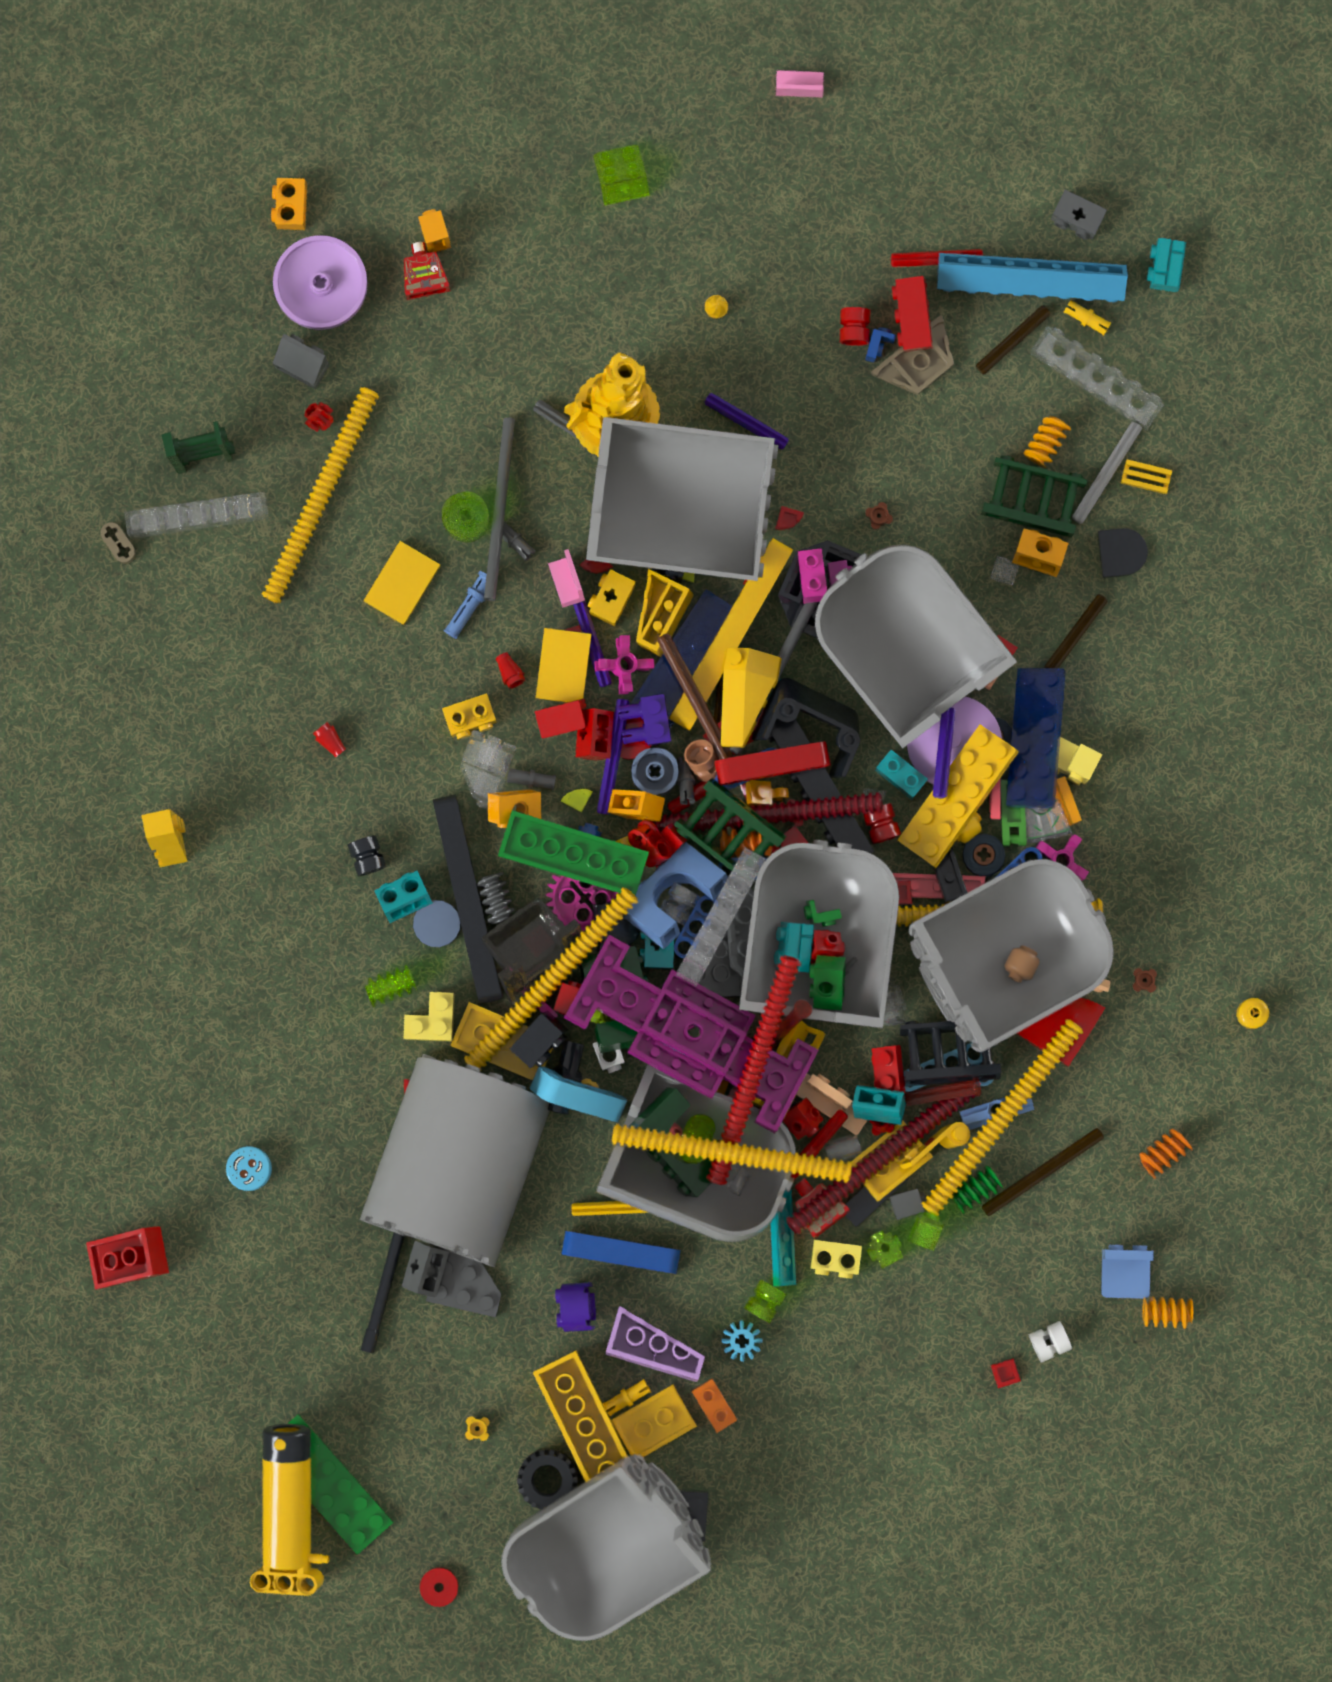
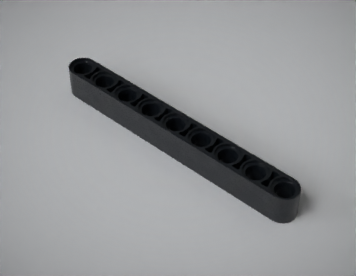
[433,794,503,1004]

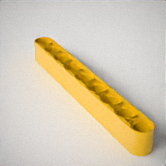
[669,538,793,730]

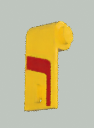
[900,1122,970,1169]

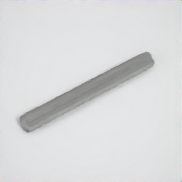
[1072,422,1142,524]

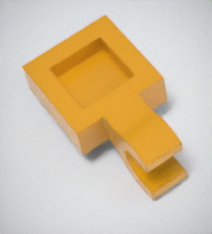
[746,780,789,806]

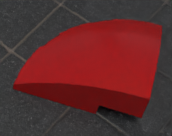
[1015,998,1105,1067]

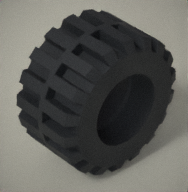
[517,1448,578,1510]

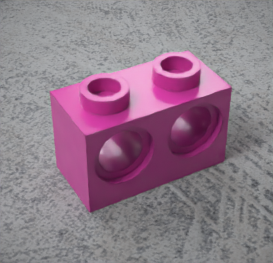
[798,549,827,604]

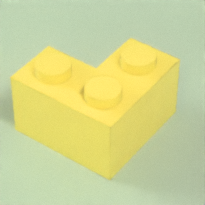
[1043,736,1102,786]
[404,992,455,1042]

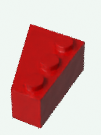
[892,276,933,352]

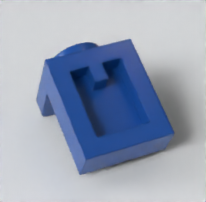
[865,328,896,363]

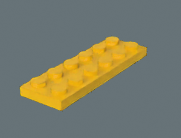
[897,724,1019,868]

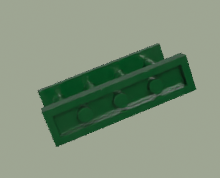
[161,421,236,474]
[981,455,1087,538]
[674,778,787,884]

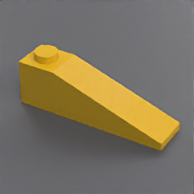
[721,648,782,748]

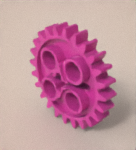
[545,875,617,936]

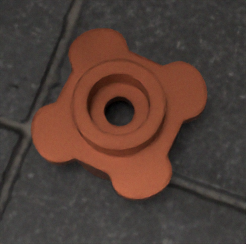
[865,502,893,530]
[1132,968,1157,993]

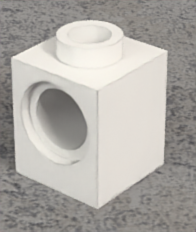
[593,1042,625,1073]

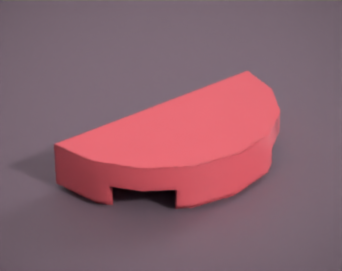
[989,779,1000,820]

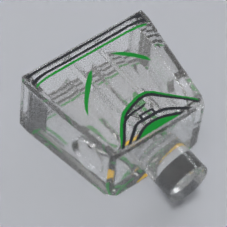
[1025,787,1073,844]

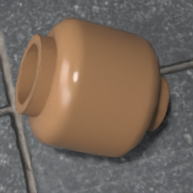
[1005,945,1040,983]

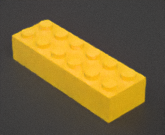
[533,1350,628,1481]

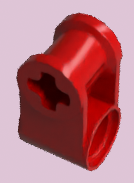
[628,819,672,868]

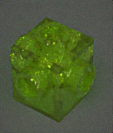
[866,1230,903,1269]

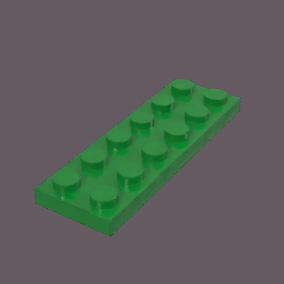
[498,810,649,896]
[262,1414,393,1555]

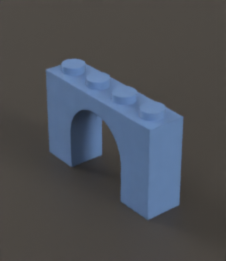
[623,842,730,949]

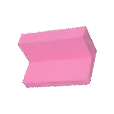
[776,71,824,97]
[548,549,585,608]

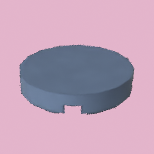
[413,900,460,947]

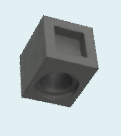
[889,1188,926,1220]

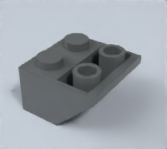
[273,334,329,389]

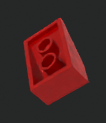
[86,1226,169,1290]

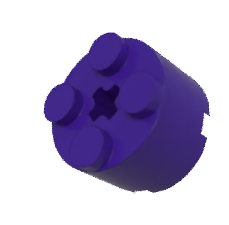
[555,1282,596,1332]

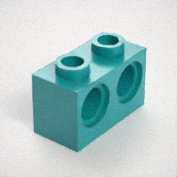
[374,871,433,923]

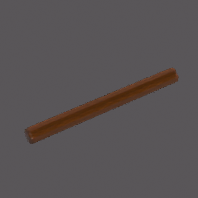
[657,633,734,760]

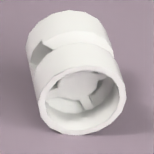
[1029,1321,1072,1363]

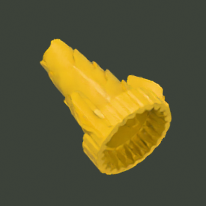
[564,353,660,457]

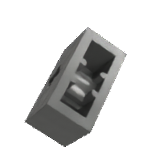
[1051,190,1107,240]
[402,1241,450,1297]

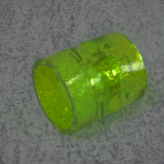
[744,1279,787,1323]

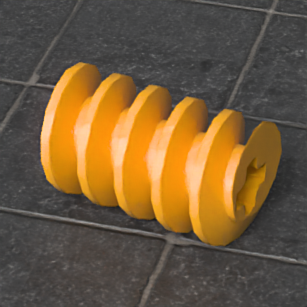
[1023,416,1071,469]
[1142,1297,1193,1329]

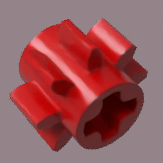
[304,402,333,432]

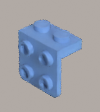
[1101,1245,1153,1299]

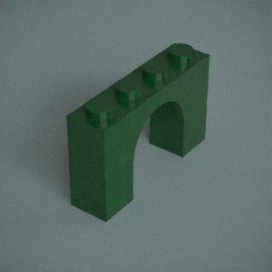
[578,946,648,1053]
[628,1087,719,1197]

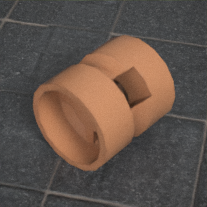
[684,739,720,782]

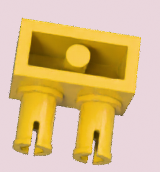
[442,693,497,740]

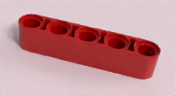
[714,741,831,785]

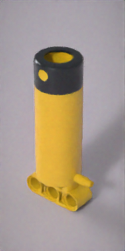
[250,1424,329,1596]

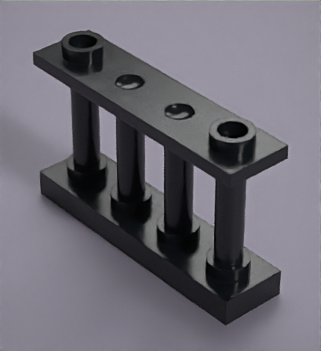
[900,1021,1001,1087]

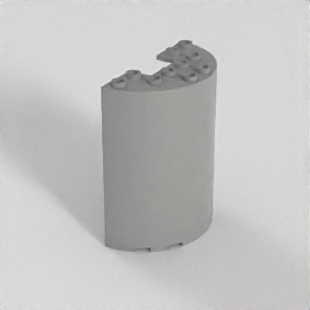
[586,417,778,581]
[360,1054,549,1267]

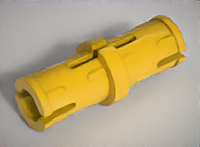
[1063,299,1111,336]
[603,1379,651,1416]

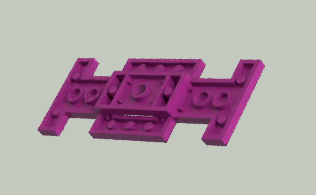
[564,935,818,1134]

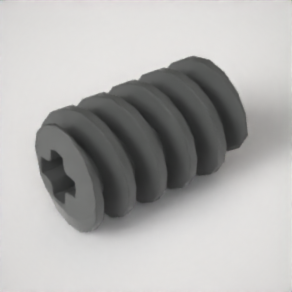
[477,872,517,924]

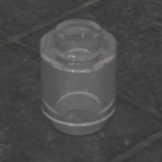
[825,1134,862,1162]

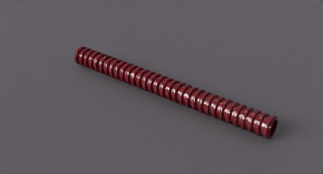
[648,792,883,833]
[786,1081,981,1235]

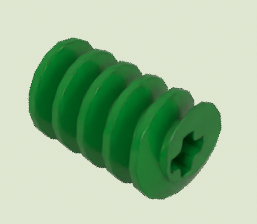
[952,1165,1004,1214]

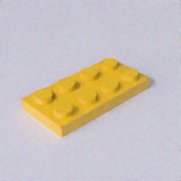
[450,1002,553,1081]

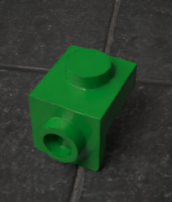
[803,900,842,927]

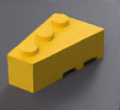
[636,569,694,657]
[141,809,188,867]

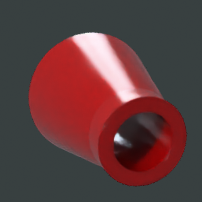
[495,652,525,689]
[313,722,346,758]

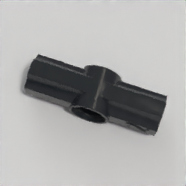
[548,1041,584,1115]

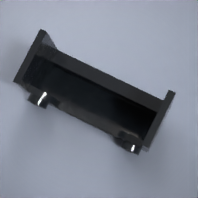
[751,678,860,778]

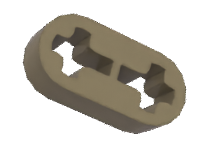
[101,522,136,564]

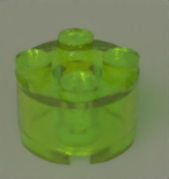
[442,491,490,542]

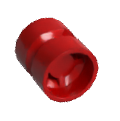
[839,307,871,346]
[863,803,901,844]

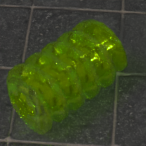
[364,964,418,1007]
[678,1114,716,1164]

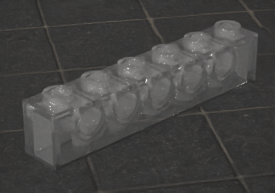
[1030,326,1165,432]
[124,491,270,539]
[676,848,766,987]

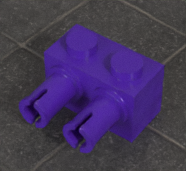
[618,694,672,746]

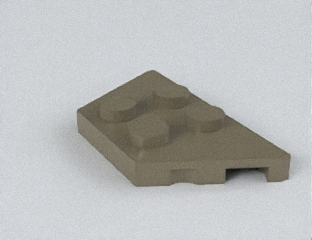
[871,315,954,395]

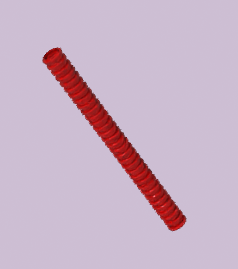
[706,955,801,1185]

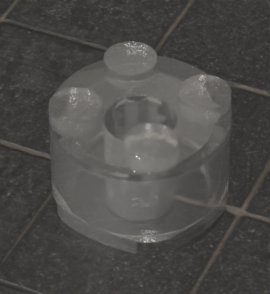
[462,730,517,778]

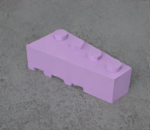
[605,1306,705,1382]

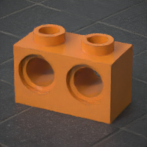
[692,1378,737,1433]

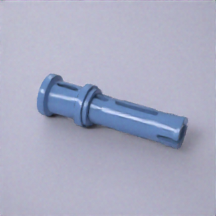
[444,571,487,639]

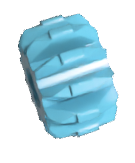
[722,1320,762,1362]

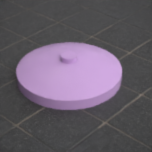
[273,236,367,330]
[907,697,1002,785]

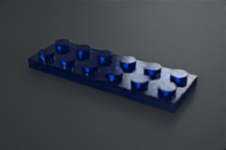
[630,589,733,729]
[1006,668,1066,808]

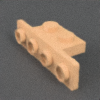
[796,1074,867,1135]

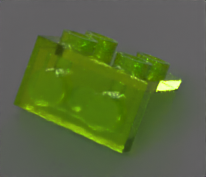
[593,145,650,206]

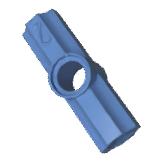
[960,1097,1034,1130]

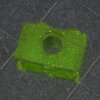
[907,1212,944,1251]

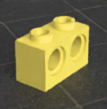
[810,1240,862,1279]

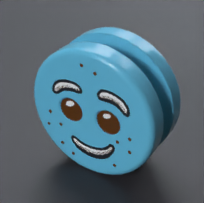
[226,1146,272,1191]

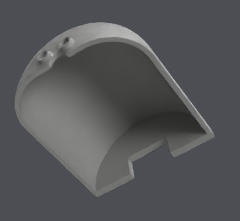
[815,545,1017,748]
[739,840,899,1028]
[909,859,1113,1052]
[597,1065,796,1242]
[502,1454,711,1641]

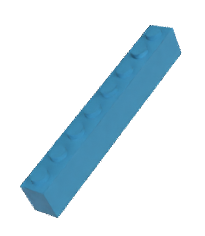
[937,253,1128,302]

